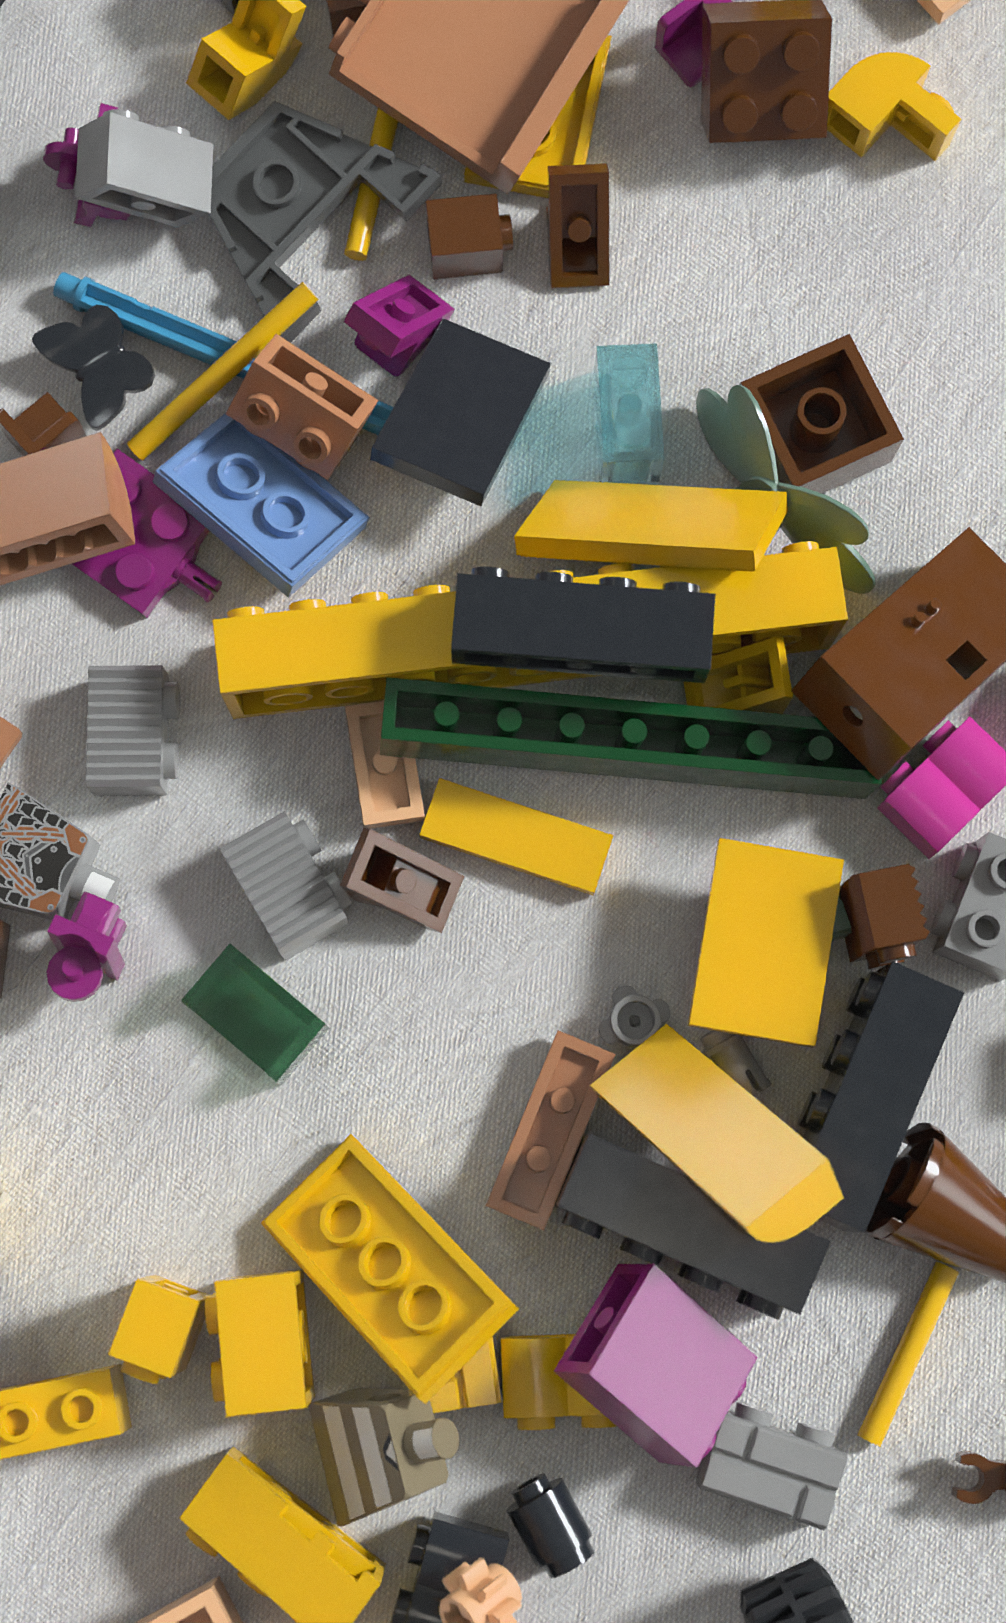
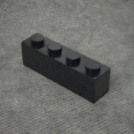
[451,567,716,683]

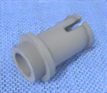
[700,1030,772,1096]

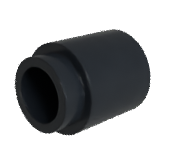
[506,1473,595,1579]

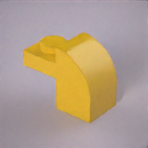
[186,0,306,120]
[827,52,961,161]

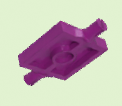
[72,449,222,618]

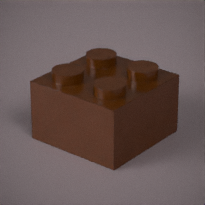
[701,0,832,143]
[740,333,904,493]

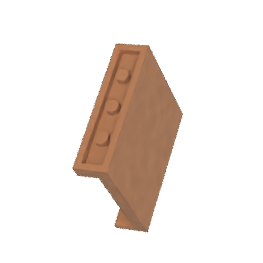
[328,0,629,194]

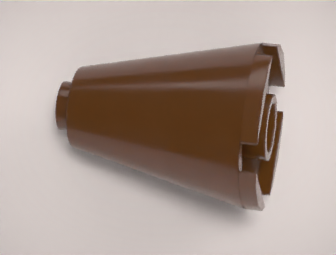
[865,1123,1006,1283]

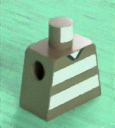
[308,1388,460,1527]

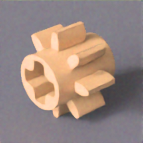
[439,1558,522,1623]

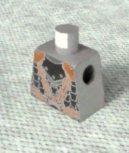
[0,783,120,920]

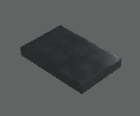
[370,318,551,507]

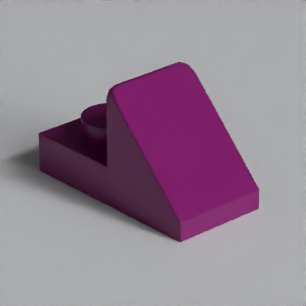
[343,274,455,377]

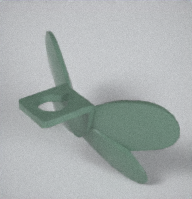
[696,385,876,594]

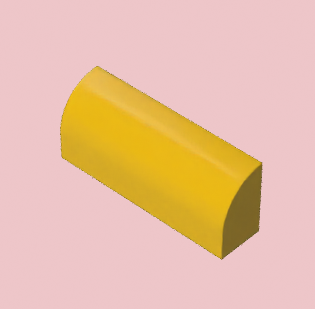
[590,1023,843,1242]

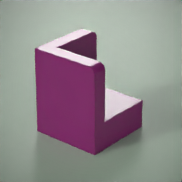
[654,0,733,87]

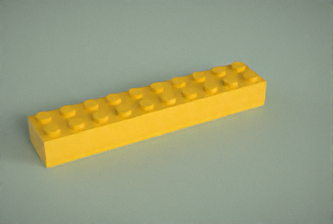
[212,541,848,719]

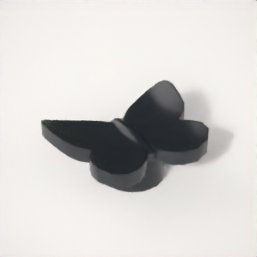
[32,305,155,431]

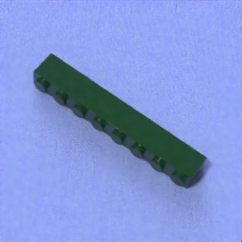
[380,677,882,799]

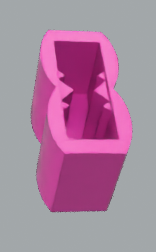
[877,716,1006,859]

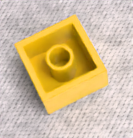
[205,1269,315,1417]

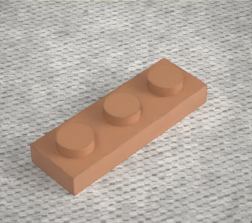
[486,1030,616,1230]

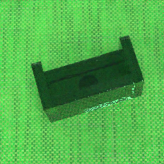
[181,943,330,1085]

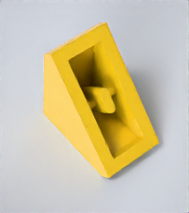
[683,636,793,714]

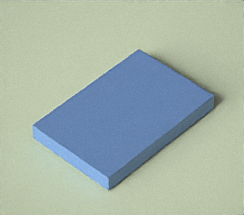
[153,413,370,598]

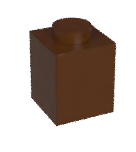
[426,193,513,280]

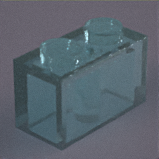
[593,343,664,483]

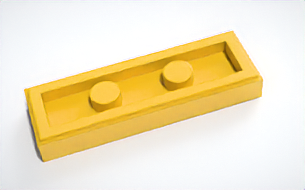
[419,778,614,896]

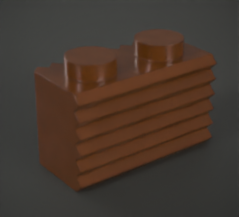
[839,864,930,970]

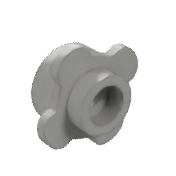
[599,986,670,1050]

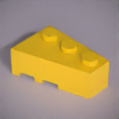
[179,1446,386,1623]

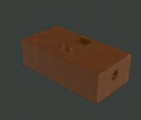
[791,527,1006,781]

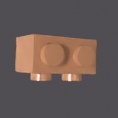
[226,334,379,480]

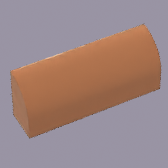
[0,432,135,586]

